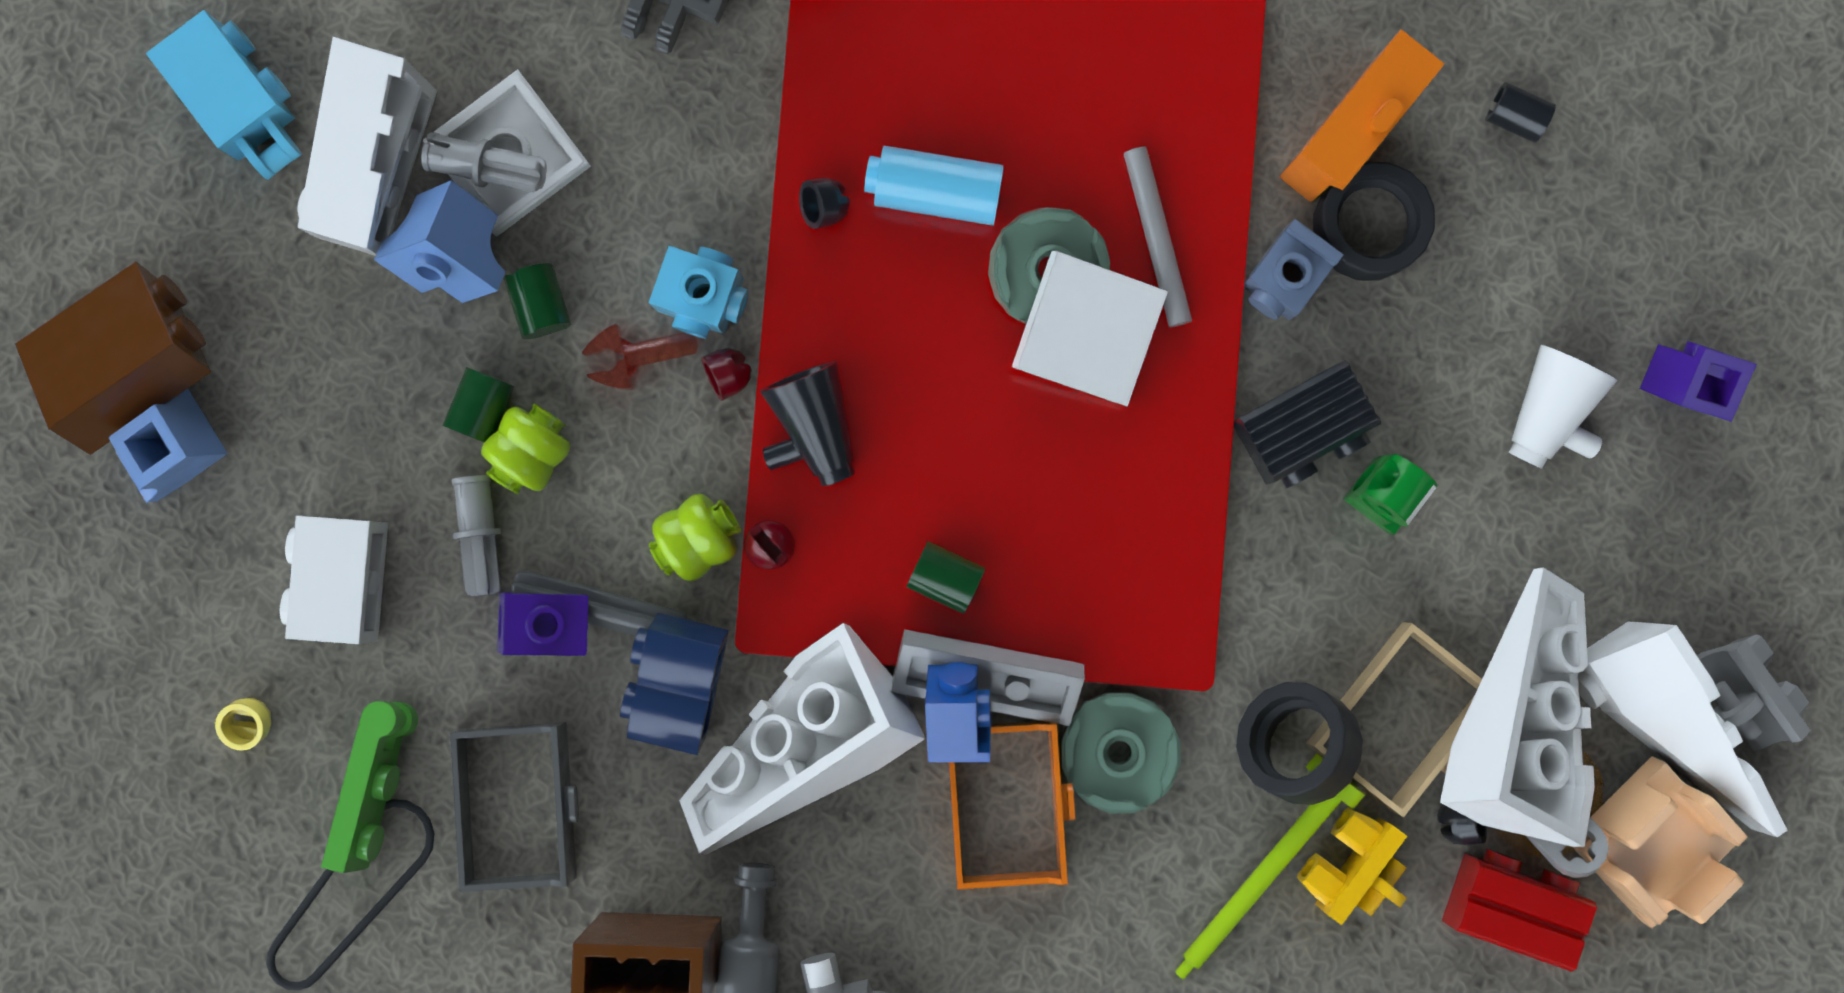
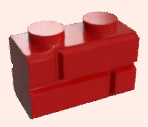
[1442,849,1597,972]

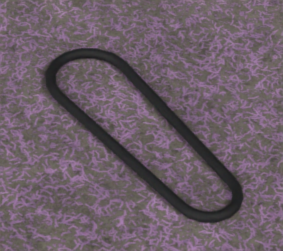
[266,799,435,991]

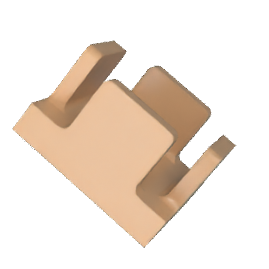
[1573,756,1748,929]

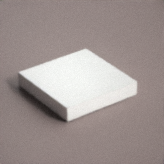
[423,69,591,237]
[1012,251,1168,407]

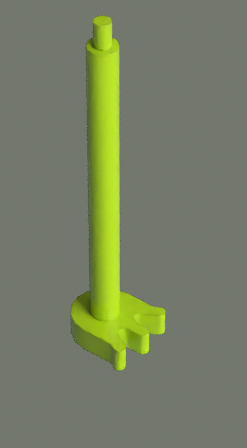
[1175,753,1365,980]

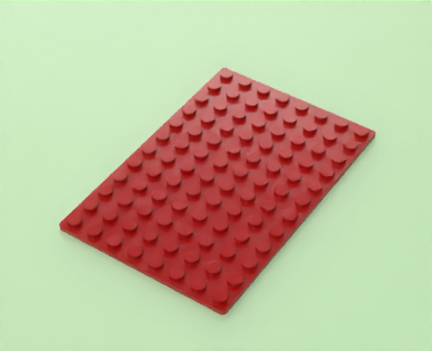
[735,0,1266,691]

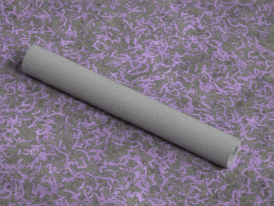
[1124,147,1192,327]

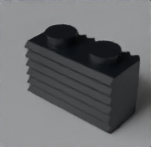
[1234,360,1381,488]

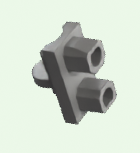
[1697,635,1811,751]

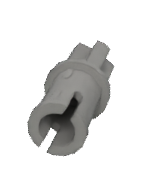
[421,132,547,192]
[452,475,502,596]

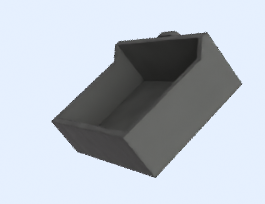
[450,722,579,892]

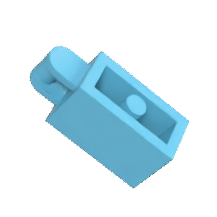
[146,10,302,180]

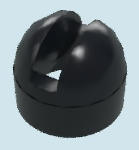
[799,178,850,229]
[1437,804,1487,845]

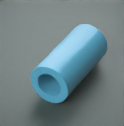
[864,146,1004,226]

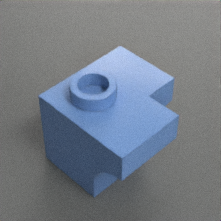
[374,180,506,303]
[108,389,228,503]

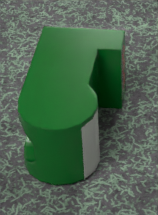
[1343,454,1438,535]

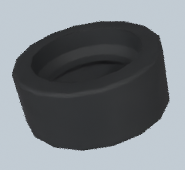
[1313,162,1435,281]
[1236,682,1363,805]

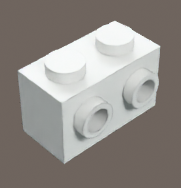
[280,516,388,644]

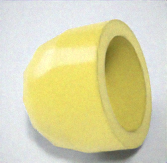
[215,698,272,750]

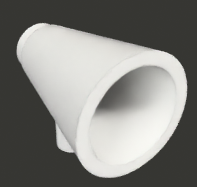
[1508,345,1618,469]

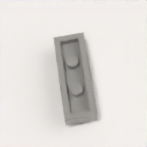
[891,629,1085,726]

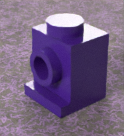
[1639,341,1757,422]

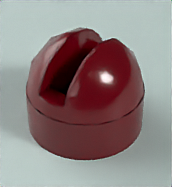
[701,348,752,401]
[745,521,794,569]

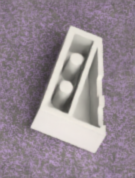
[297,37,437,256]

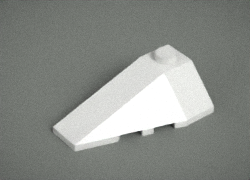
[1440,567,1595,847]
[1578,621,1788,837]
[679,623,926,855]

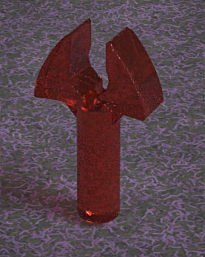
[582,324,698,390]

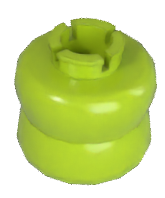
[481,403,571,495]
[648,493,741,582]

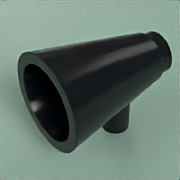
[760,361,855,486]

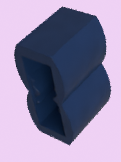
[620,613,729,755]

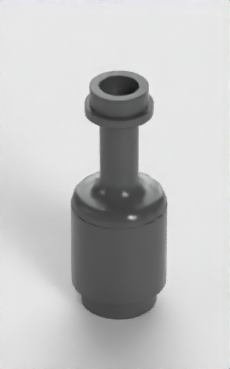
[716,863,780,993]

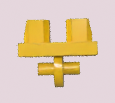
[1297,807,1408,926]

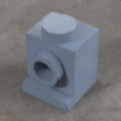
[1244,219,1344,320]

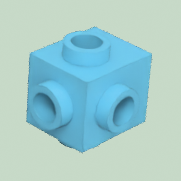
[649,246,749,339]

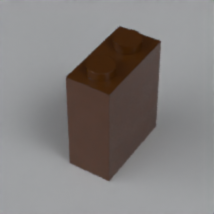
[15,261,211,455]
[571,912,722,993]

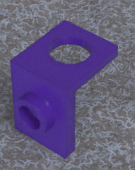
[497,592,589,656]

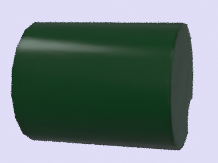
[503,263,572,339]
[442,367,514,443]
[906,541,986,614]

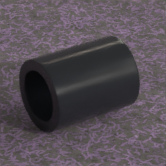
[1485,82,1556,143]

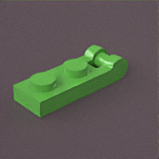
[321,701,418,873]

